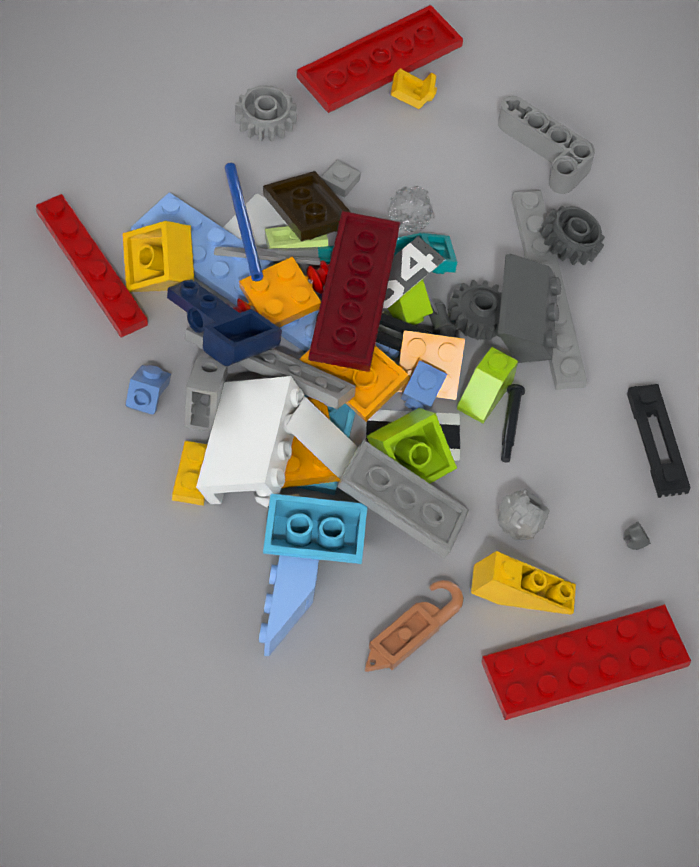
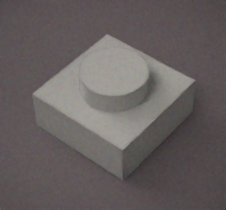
[321,160,361,198]

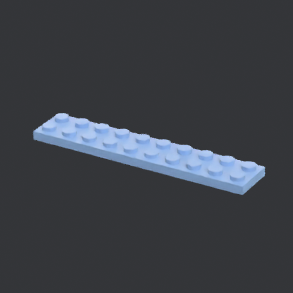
[131,192,401,361]

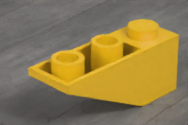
[471,551,576,615]

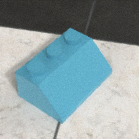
[263,494,367,564]

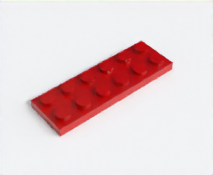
[297,5,463,113]
[481,604,691,720]

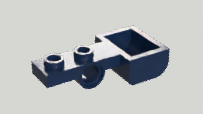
[167,279,282,366]

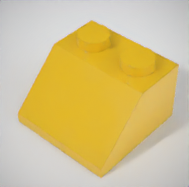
[123,221,194,292]

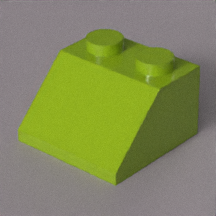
[367,408,457,484]

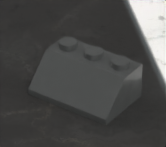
[498,254,561,363]

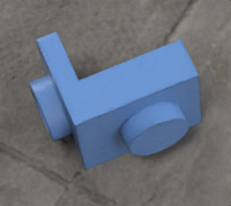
[401,360,447,411]
[126,365,171,415]

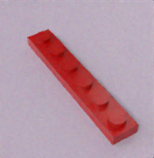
[36,194,148,338]

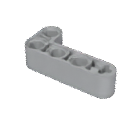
[498,96,595,194]

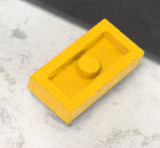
[172,441,208,506]

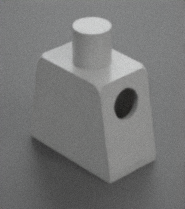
[184,356,228,432]

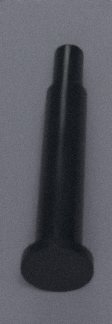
[501,384,525,463]

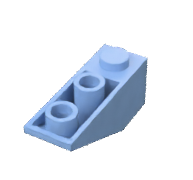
[259,555,319,656]

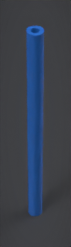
[224,163,263,282]

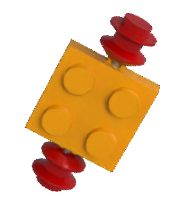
[228,256,330,328]

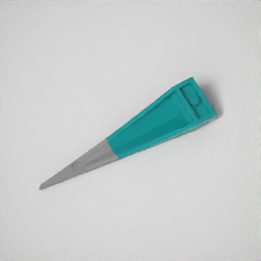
[214,233,458,274]

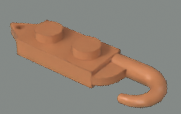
[365,580,464,672]

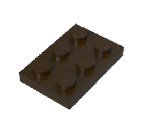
[263,171,350,242]

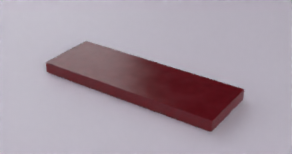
[308,211,401,372]

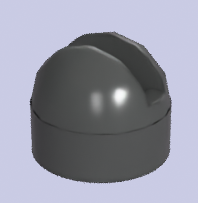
[623,522,651,550]

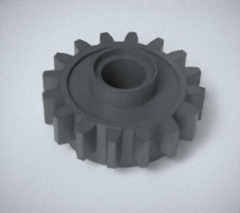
[541,206,605,265]
[448,280,502,341]

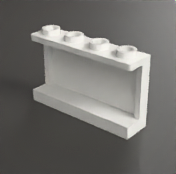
[196,376,304,504]

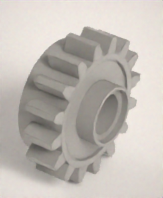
[235,85,297,142]

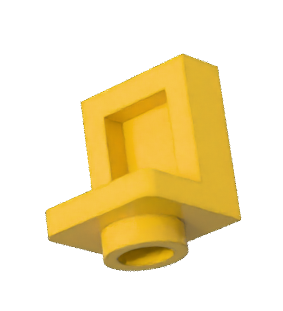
[391,69,437,109]

